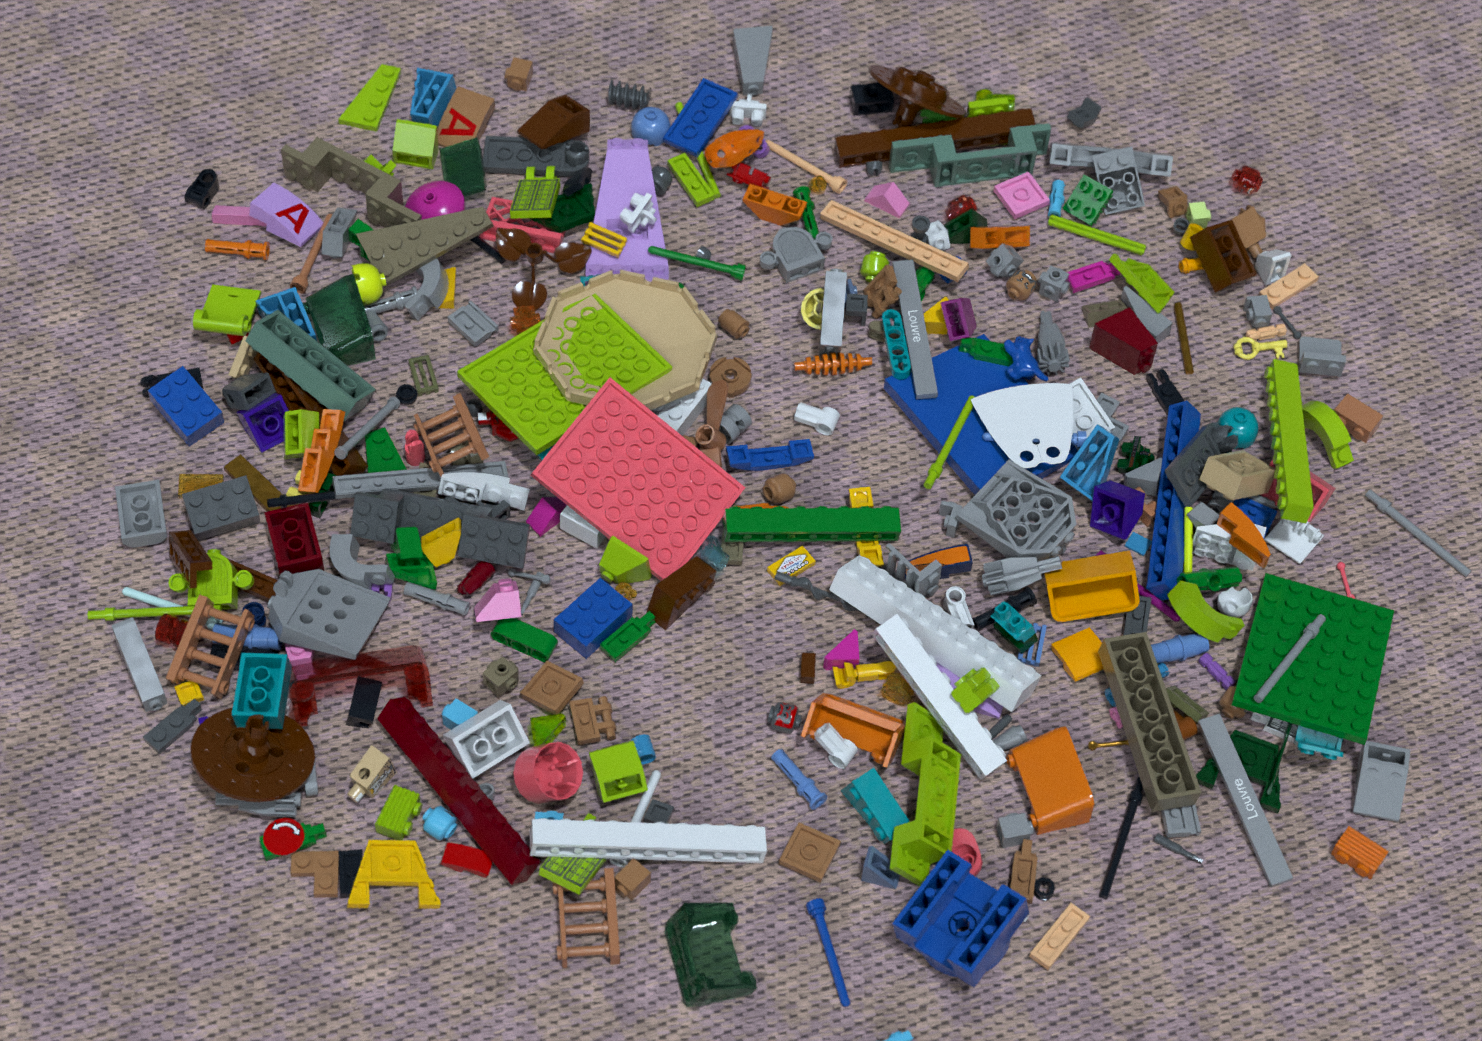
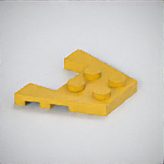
[347,840,441,909]

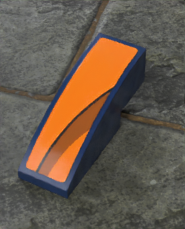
[905,544,973,581]

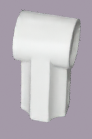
[794,403,840,436]
[943,586,974,629]
[814,723,858,769]

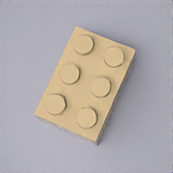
[1199,450,1275,501]

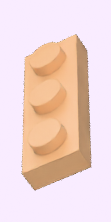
[1258,264,1319,309]
[1029,903,1090,970]

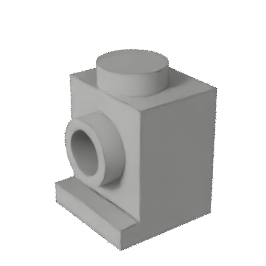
[1243,295,1272,329]

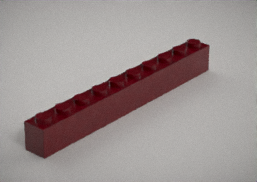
[377,697,540,885]

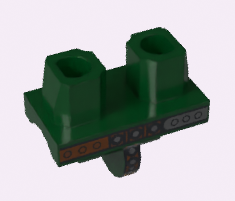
[1117,436,1155,474]

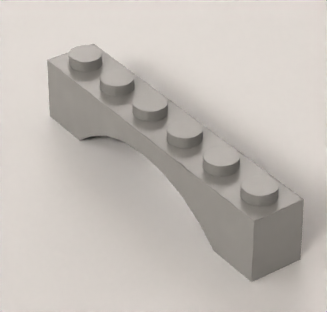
[1049,141,1173,177]

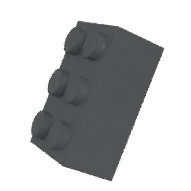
[182,475,260,541]

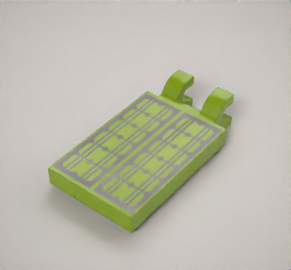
[510,166,561,219]
[538,813,607,895]

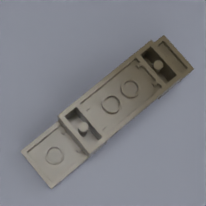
[281,137,422,228]

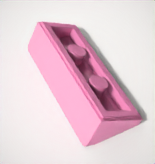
[212,205,267,226]

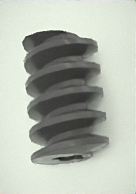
[608,79,651,110]

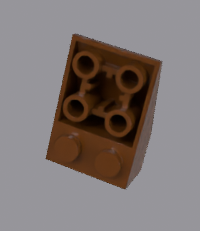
[517,94,590,149]

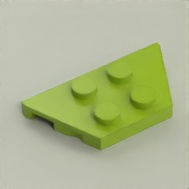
[1109,254,1175,313]

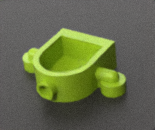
[168,549,254,610]

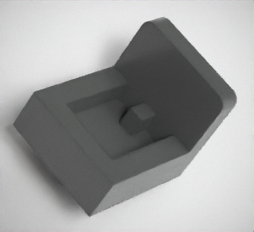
[1067,97,1102,128]

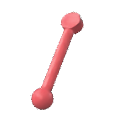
[1337,562,1355,599]

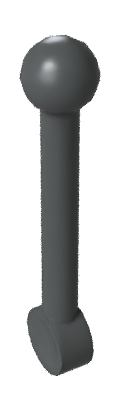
[1273,306,1302,339]

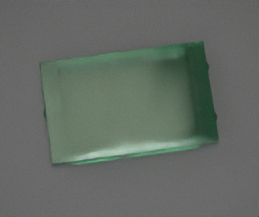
[440,137,487,197]

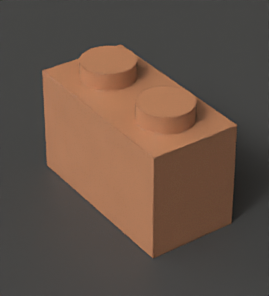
[1334,393,1383,443]

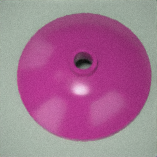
[405,181,465,220]

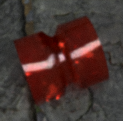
[155,613,189,648]

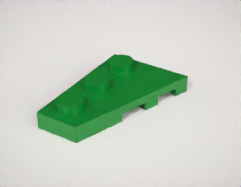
[365,427,407,473]

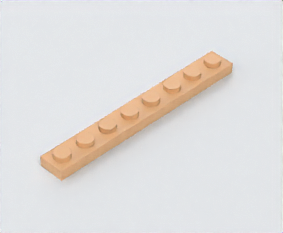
[820,200,969,282]

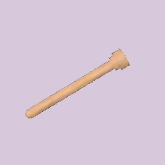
[766,140,847,194]

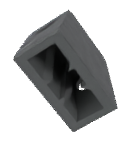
[222,373,276,410]

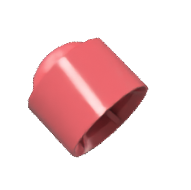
[513,742,583,804]

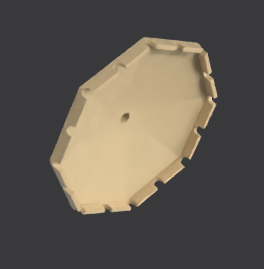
[533,269,717,410]

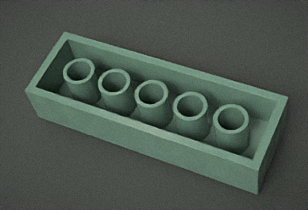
[245,310,376,421]

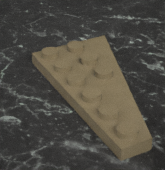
[356,207,494,287]

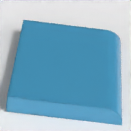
[1124,532,1152,556]

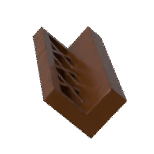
[169,530,212,589]

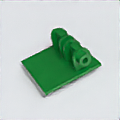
[1062,175,1113,227]

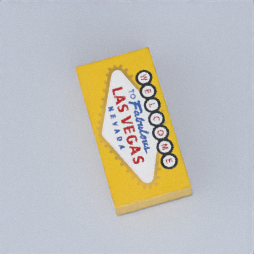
[767,545,816,586]

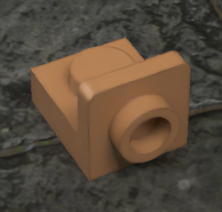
[1158,186,1188,218]

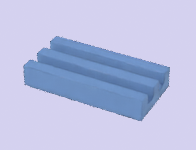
[1018,623,1047,667]

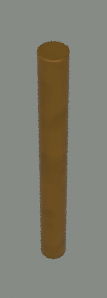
[1174,302,1194,374]

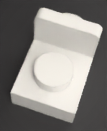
[925,220,950,251]

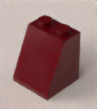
[1089,307,1158,375]

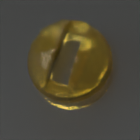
[809,175,827,193]

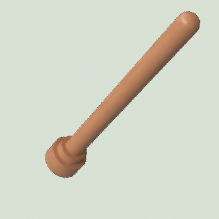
[290,214,332,294]

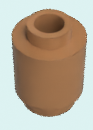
[718,309,750,339]

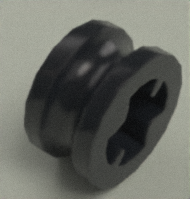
[1034,877,1055,901]

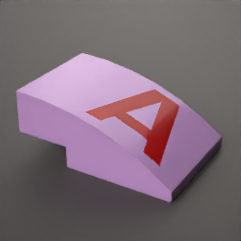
[249,183,323,247]

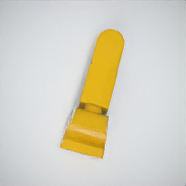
[832,661,896,689]

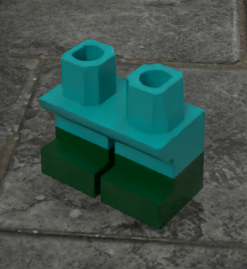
[991,601,1038,654]

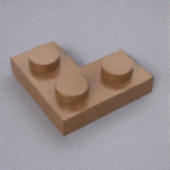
[291,851,339,898]

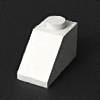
[1254,249,1292,285]

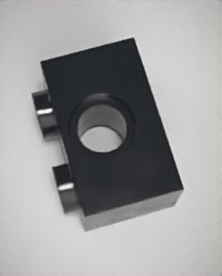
[849,82,894,116]

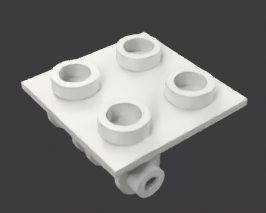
[1264,519,1324,564]

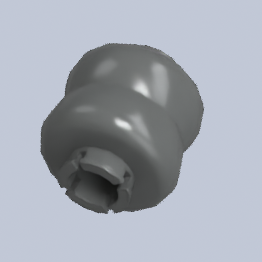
[652,167,673,196]

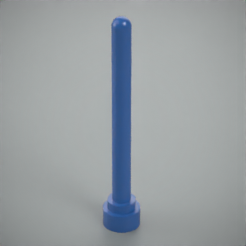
[806,898,850,1007]

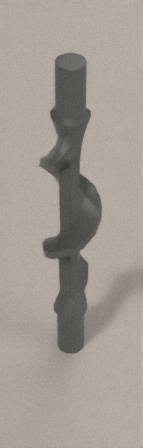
[774,571,863,613]

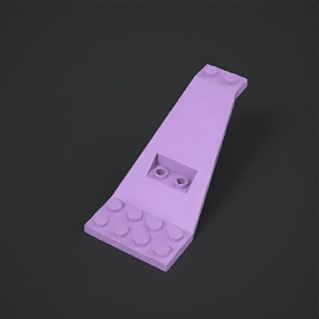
[585,138,669,286]

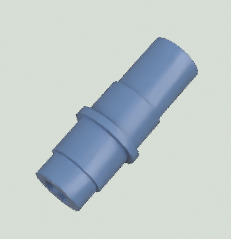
[212,623,283,650]
[1151,634,1209,664]

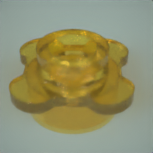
[615,582,637,601]

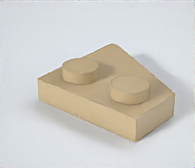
[228,335,258,379]

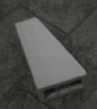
[733,26,773,96]
[819,269,847,356]
[111,617,167,712]

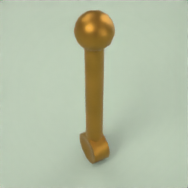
[1088,740,1129,751]

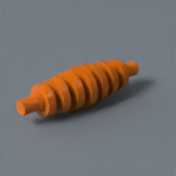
[794,352,872,376]

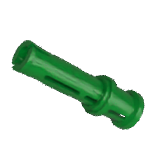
[793,186,819,240]

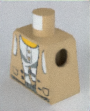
[347,745,397,803]

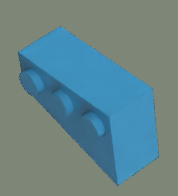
[410,67,457,127]
[255,287,317,341]
[1060,424,1120,501]

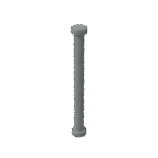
[334,397,400,460]

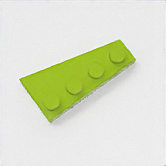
[338,64,401,132]

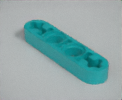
[882,309,911,380]

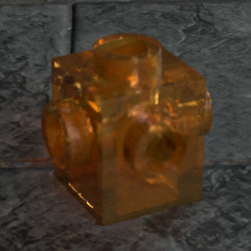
[510,305,541,335]

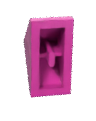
[526,497,567,537]
[823,629,860,670]

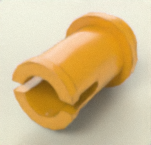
[1179,258,1204,274]

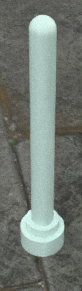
[122,587,223,630]

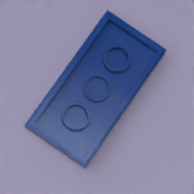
[663,78,738,158]

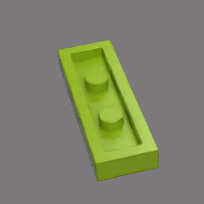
[667,153,715,207]

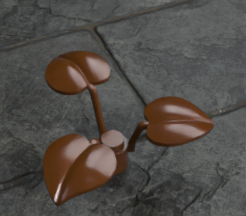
[496,228,592,314]

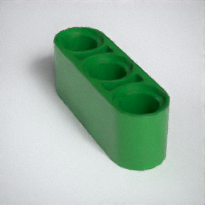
[490,618,558,662]

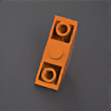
[742,184,807,226]

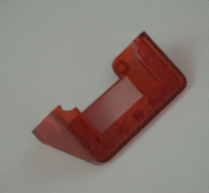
[290,645,433,727]

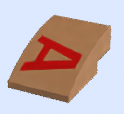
[437,86,495,157]

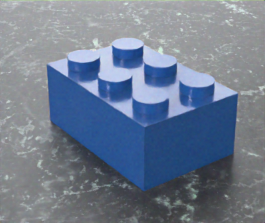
[148,366,224,447]
[553,578,633,659]

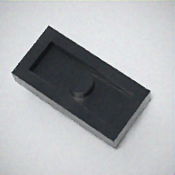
[338,849,363,898]

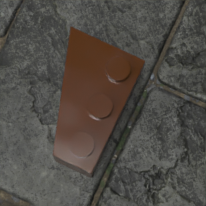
[647,556,717,631]

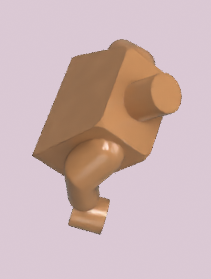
[1232,205,1266,259]

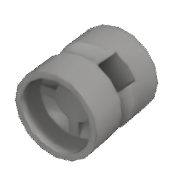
[719,404,752,444]

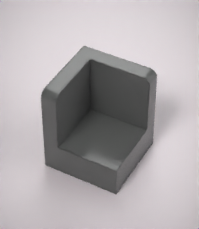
[845,294,868,326]
[476,500,510,520]

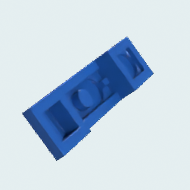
[726,439,814,471]

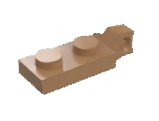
[1010,839,1038,904]

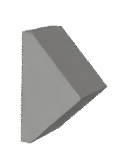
[1124,458,1162,496]

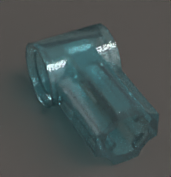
[700,535,729,571]

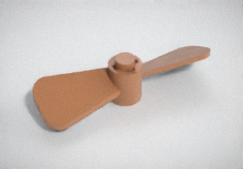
[695,380,729,468]

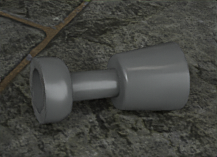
[911,215,930,244]

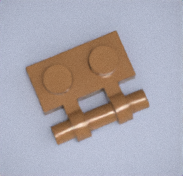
[863,265,902,319]
[569,696,617,745]

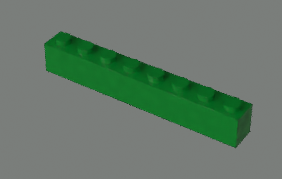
[723,506,901,542]

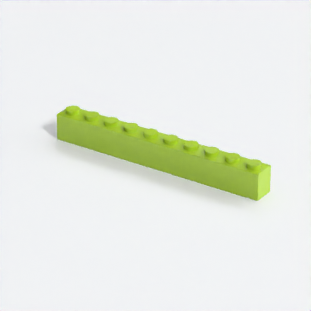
[1264,359,1314,524]

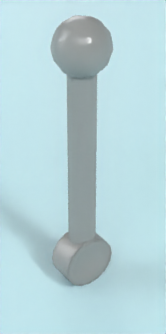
[508,568,551,584]

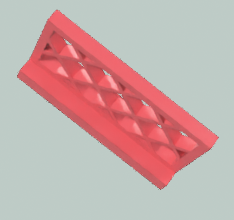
[480,197,566,253]

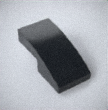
[563,168,592,197]

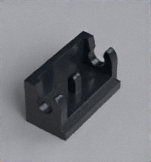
[346,676,382,729]

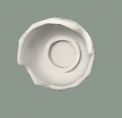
[1217,587,1253,618]

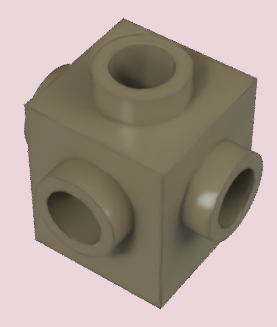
[483,656,519,698]

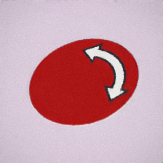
[263,818,304,855]

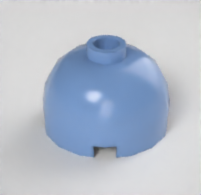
[631,107,671,146]

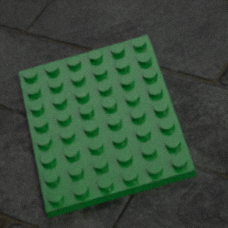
[1231,573,1394,745]

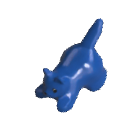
[1004,336,1049,382]

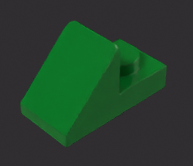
[391,527,423,559]

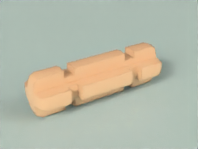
[1246,323,1287,341]

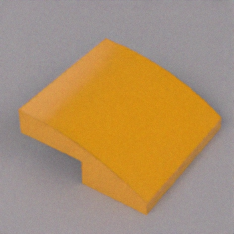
[1051,627,1104,682]

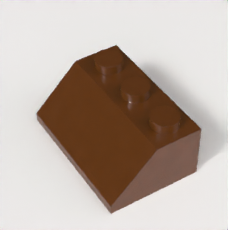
[1190,219,1257,293]

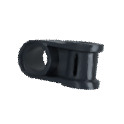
[184,169,219,210]

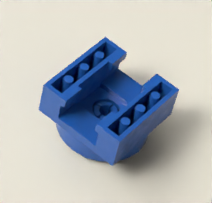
[892,850,1029,988]

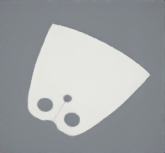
[971,383,1073,468]

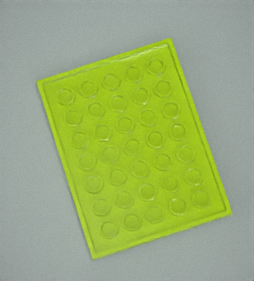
[457,294,672,456]

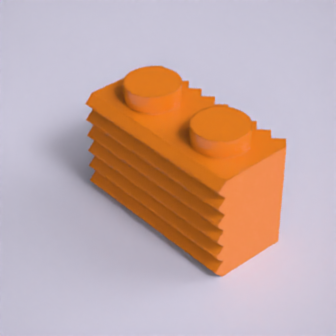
[1331,826,1389,879]

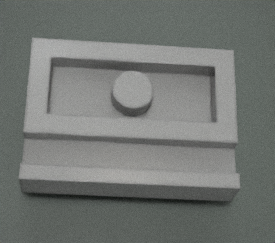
[448,300,499,347]
[1161,805,1201,838]

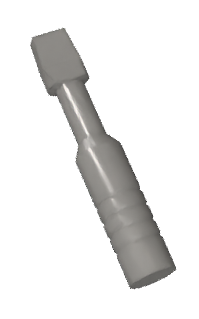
[521,572,544,616]

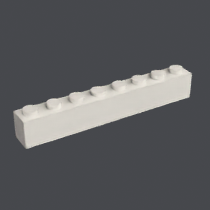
[872,614,1007,780]

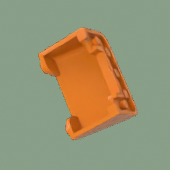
[1006,726,1094,835]

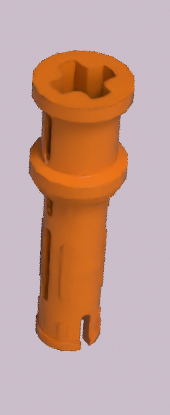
[205,239,270,260]

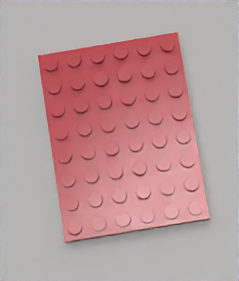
[530,378,746,581]

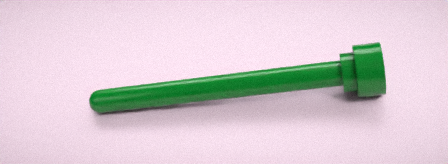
[648,246,746,281]

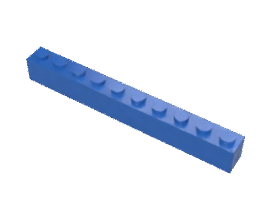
[1146,401,1201,600]

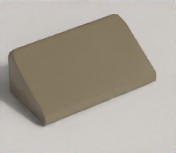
[1082,300,1127,327]

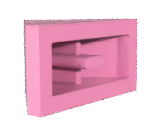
[864,182,910,219]

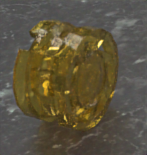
[881,672,915,706]

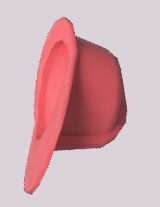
[952,828,983,877]

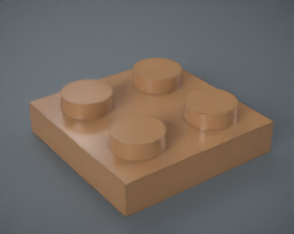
[520,661,584,716]
[779,822,841,883]

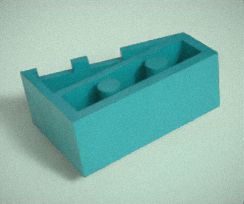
[840,768,910,844]

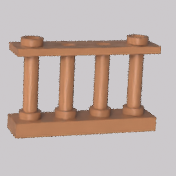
[414,393,489,477]
[165,594,255,700]
[553,868,620,968]

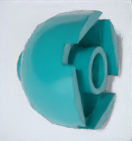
[1217,407,1259,449]

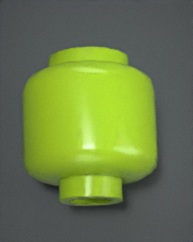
[860,251,889,283]

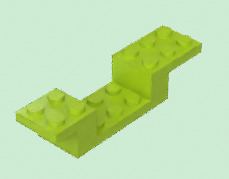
[890,702,961,886]

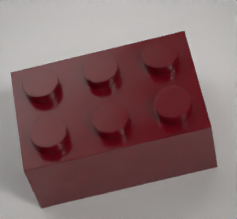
[264,502,325,576]

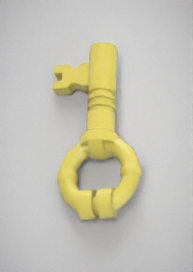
[1233,337,1287,360]

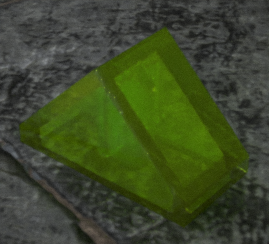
[530,714,566,747]

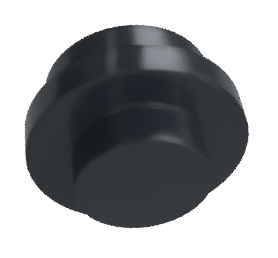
[396,384,417,405]

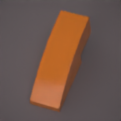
[970,226,1030,249]
[1217,502,1271,569]

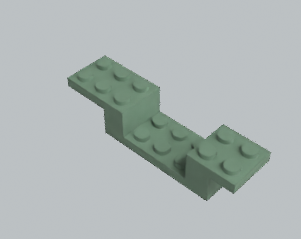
[889,123,1051,187]

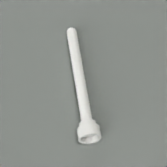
[609,770,661,868]

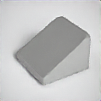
[1187,502,1219,528]

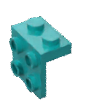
[1293,725,1344,760]

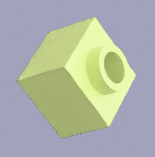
[1186,202,1211,229]

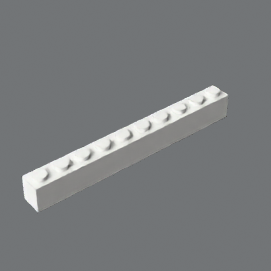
[530,818,767,863]

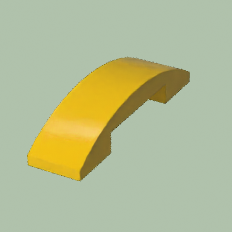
[848,487,884,567]

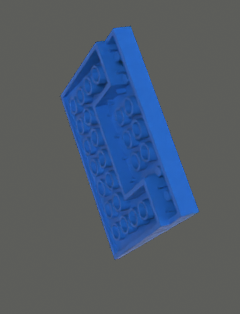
[884,334,1078,495]

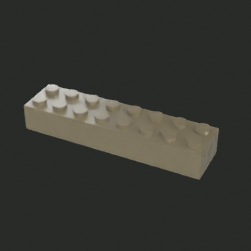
[1098,632,1202,812]

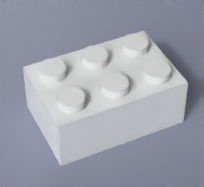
[443,700,530,779]

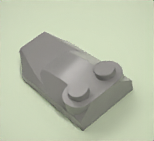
[115,480,167,548]

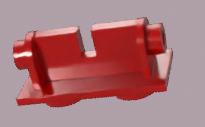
[727,162,771,189]

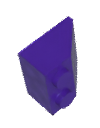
[236,393,289,453]
[1090,480,1145,540]

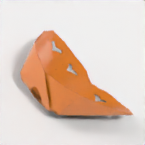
[705,129,764,168]

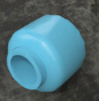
[422,806,458,841]

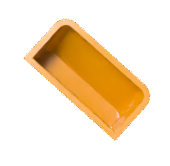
[1044,550,1140,622]

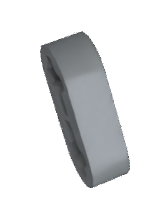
[305,761,318,796]

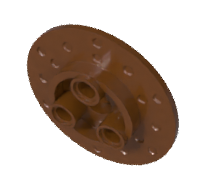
[869,65,966,128]
[190,708,315,802]

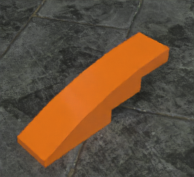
[298,409,345,493]

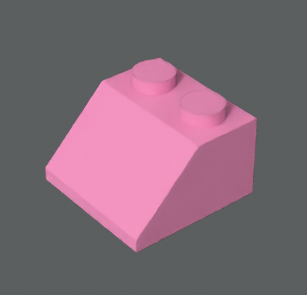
[474,578,521,622]

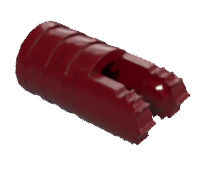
[456,561,496,595]

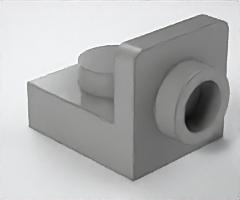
[939,501,962,538]

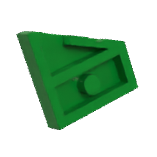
[385,553,437,589]

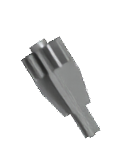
[1036,311,1070,375]
[982,556,1062,595]
[215,790,302,817]

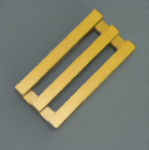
[581,222,628,258]

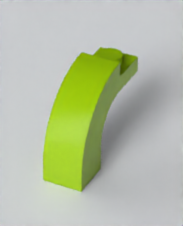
[1302,401,1354,469]
[1167,581,1245,643]

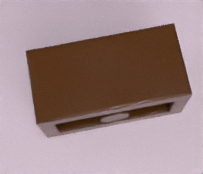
[800,652,816,684]

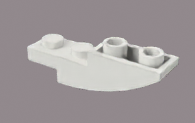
[438,472,530,511]

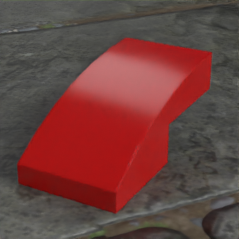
[440,842,493,878]

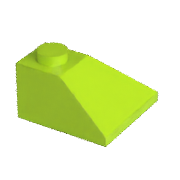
[599,536,652,585]

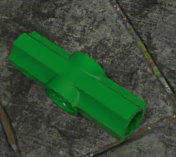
[1177,567,1242,591]

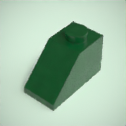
[943,208,988,244]

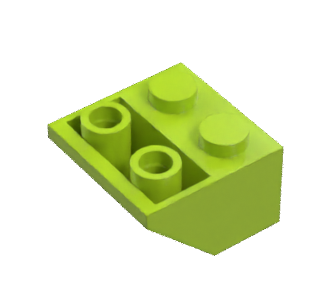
[392,119,439,170]
[283,409,319,459]
[589,740,648,803]

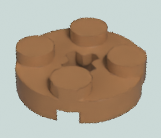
[709,357,752,398]

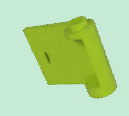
[193,284,261,336]

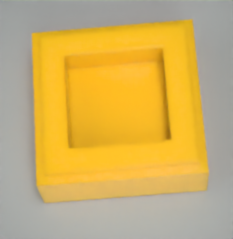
[174,681,204,706]

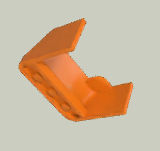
[801,693,906,768]

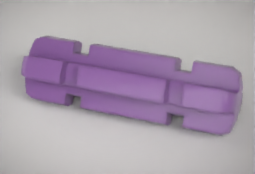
[1199,653,1236,690]

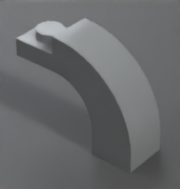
[404,259,449,321]
[330,534,395,590]

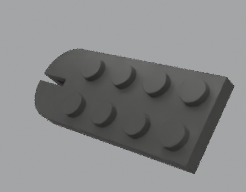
[482,136,589,177]
[1165,422,1239,507]

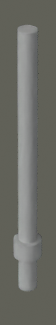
[1365,489,1472,577]
[1254,614,1326,703]

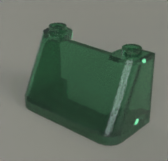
[302,274,376,366]
[665,903,757,1007]

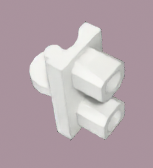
[730,94,767,127]
[620,193,656,233]

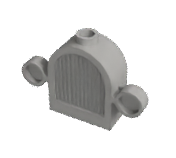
[760,227,832,283]

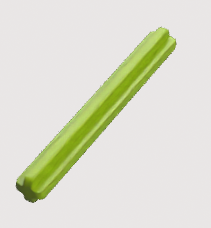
[1048,215,1146,255]

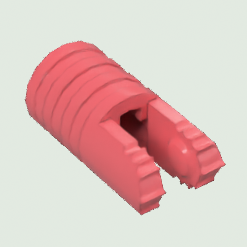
[405,430,425,466]

